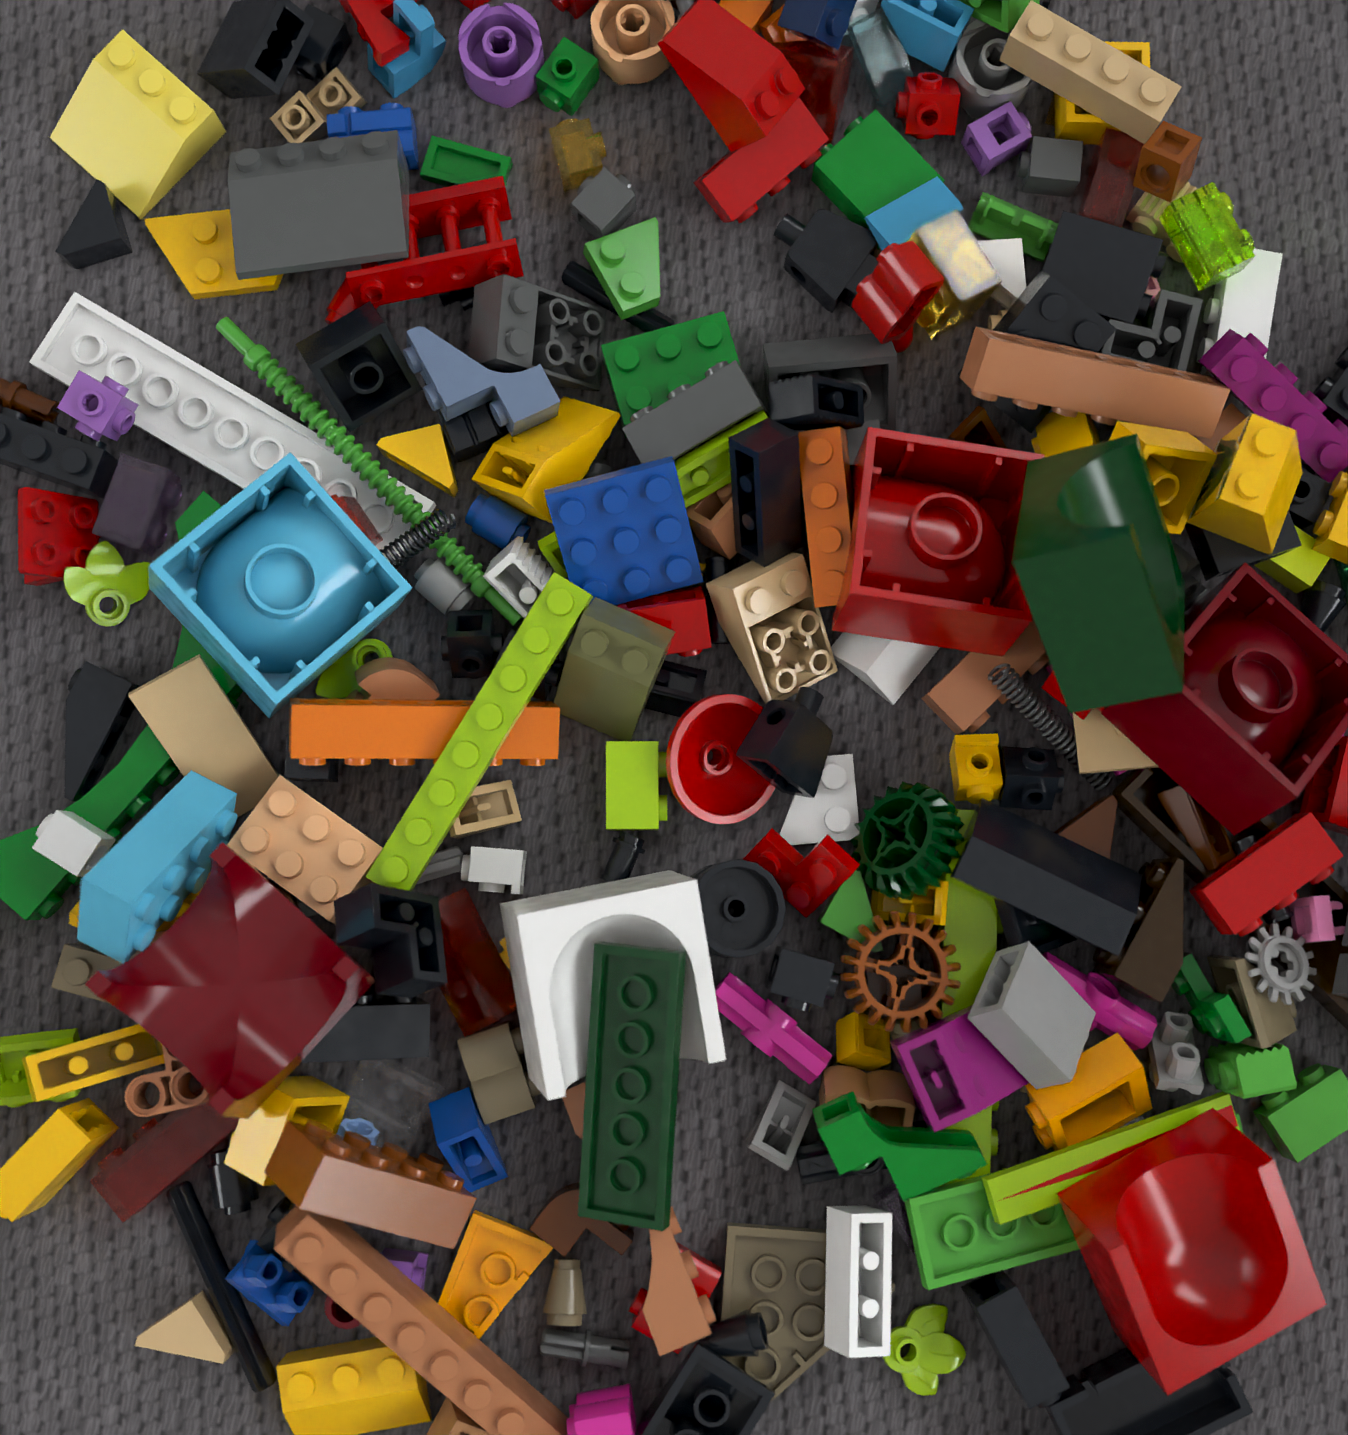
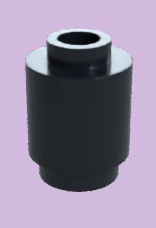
[207,1148,259,1215]

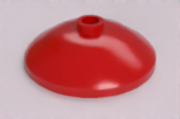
[666,694,776,824]

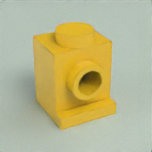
[949,733,1003,804]

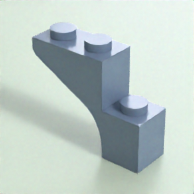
[403,326,561,437]

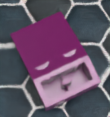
[890,1005,1029,1132]

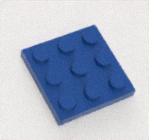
[544,456,704,606]

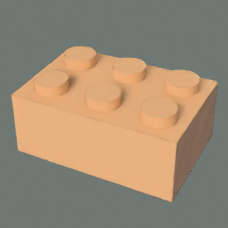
[227,775,383,925]

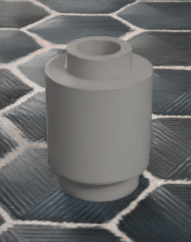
[414,557,477,616]

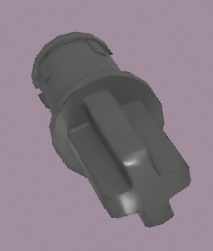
[540,1328,630,1370]

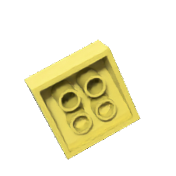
[50,29,226,220]

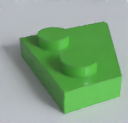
[583,217,660,320]

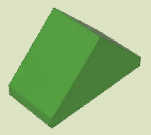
[817,870,883,953]

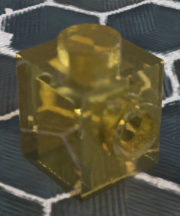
[549,118,607,192]

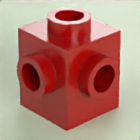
[895,72,961,139]

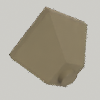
[1207,955,1297,1049]

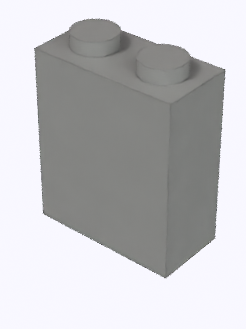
[968,941,1096,1089]

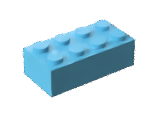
[77,770,238,964]

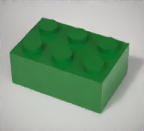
[601,311,740,438]

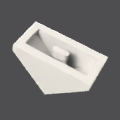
[950,238,1026,310]

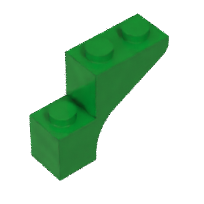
[812,1091,987,1202]

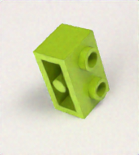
[606,741,667,831]

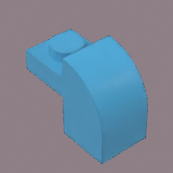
[367,0,446,99]

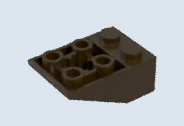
[1092,858,1184,1003]

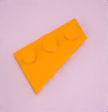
[438,1210,553,1339]

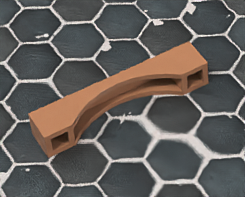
[562,1082,717,1356]

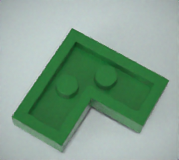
[1171,952,1252,1044]

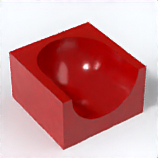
[832,427,1044,657]
[1056,1108,1326,1396]

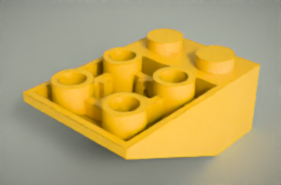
[472,396,621,524]

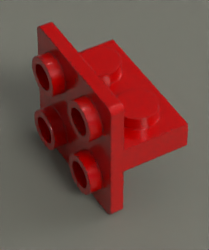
[18,487,99,586]

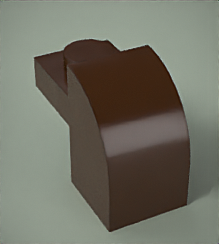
[529,1182,634,1257]

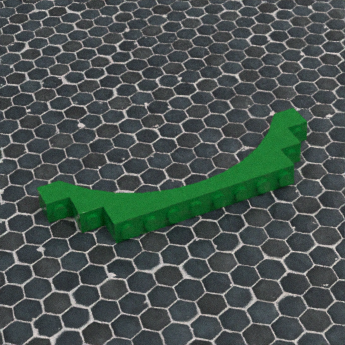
[0,491,243,920]

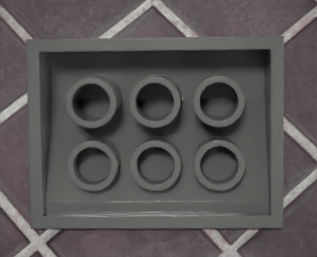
[227,130,409,280]

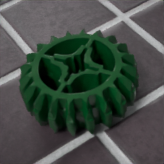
[850,782,965,900]

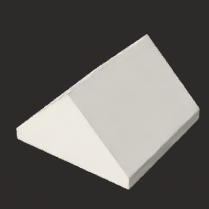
[831,632,940,705]

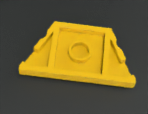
[145,209,283,299]

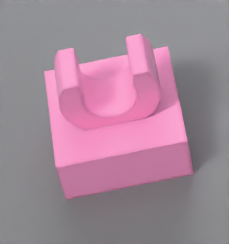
[1289,895,1345,943]

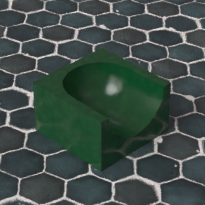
[1012,434,1185,713]

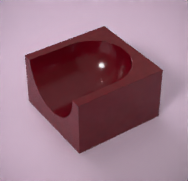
[1101,562,1348,835]

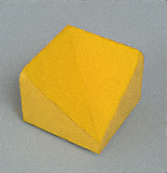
[836,1012,891,1071]

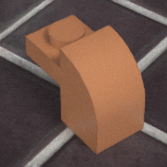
[346,657,440,700]

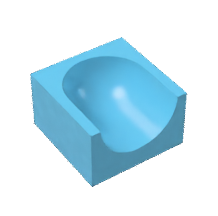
[148,452,412,718]

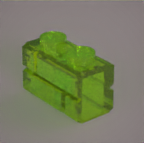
[1159,182,1255,291]

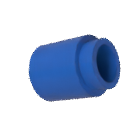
[465,493,531,550]

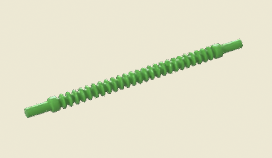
[216,317,524,627]

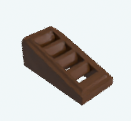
[1157,785,1236,871]

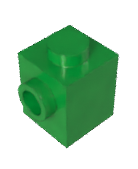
[535,37,600,116]

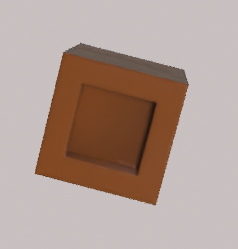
[1133,121,1202,203]

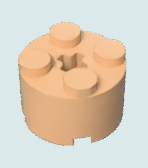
[591,0,675,85]

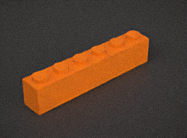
[289,698,560,766]

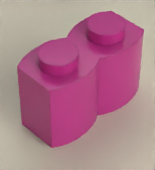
[566,1383,637,1435]

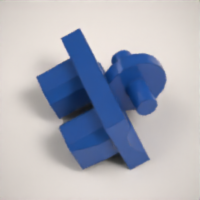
[225,1240,314,1326]

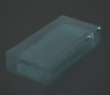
[847,8,914,107]

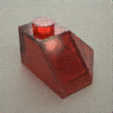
[770,40,854,145]

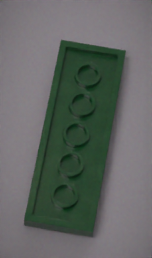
[578,941,686,1231]

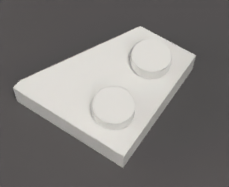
[779,754,859,845]

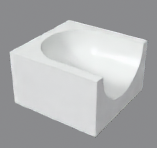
[499,870,726,1100]

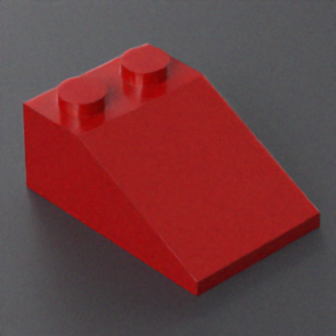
[657,0,805,152]

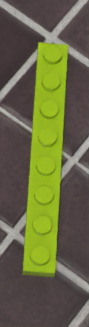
[366,572,593,891]

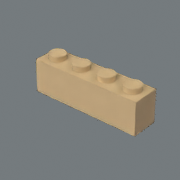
[999,0,1182,144]

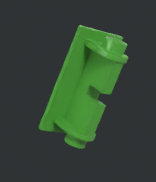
[966,192,1058,262]

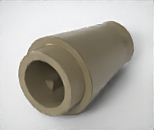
[543,1259,587,1326]

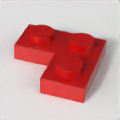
[743,828,860,918]

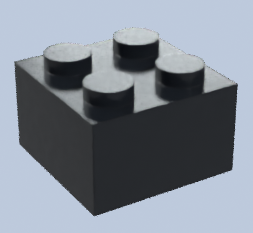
[296,301,423,432]

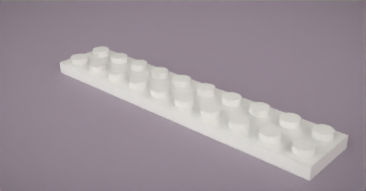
[29,292,436,570]

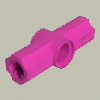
[1042,952,1158,1051]
[715,972,833,1085]

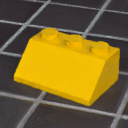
[276,1337,432,1435]

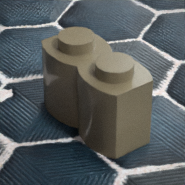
[457,1020,542,1125]

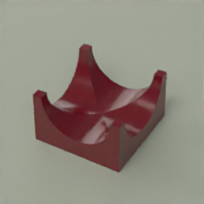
[84,842,375,1119]

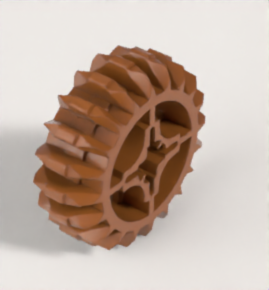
[839,911,961,1033]

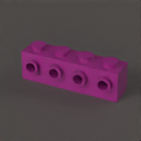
[1198,329,1348,483]

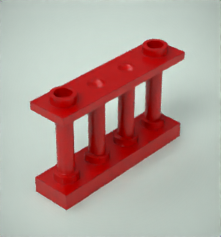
[346,176,524,309]

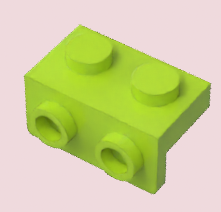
[0,1028,81,1108]

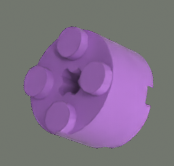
[458,2,545,108]

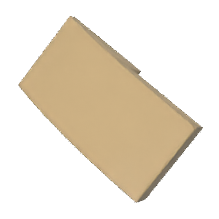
[270,67,367,143]

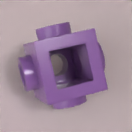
[57,370,139,441]

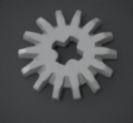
[1245,924,1316,1005]

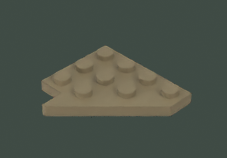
[720,1222,895,1402]

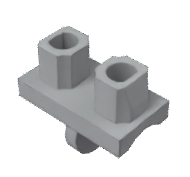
[1148,1012,1204,1095]

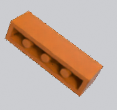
[798,426,854,608]

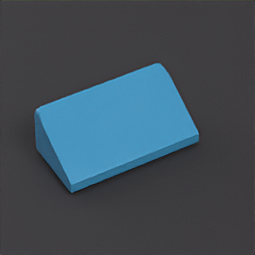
[864,176,963,250]

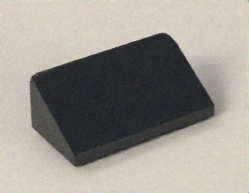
[644,660,707,717]

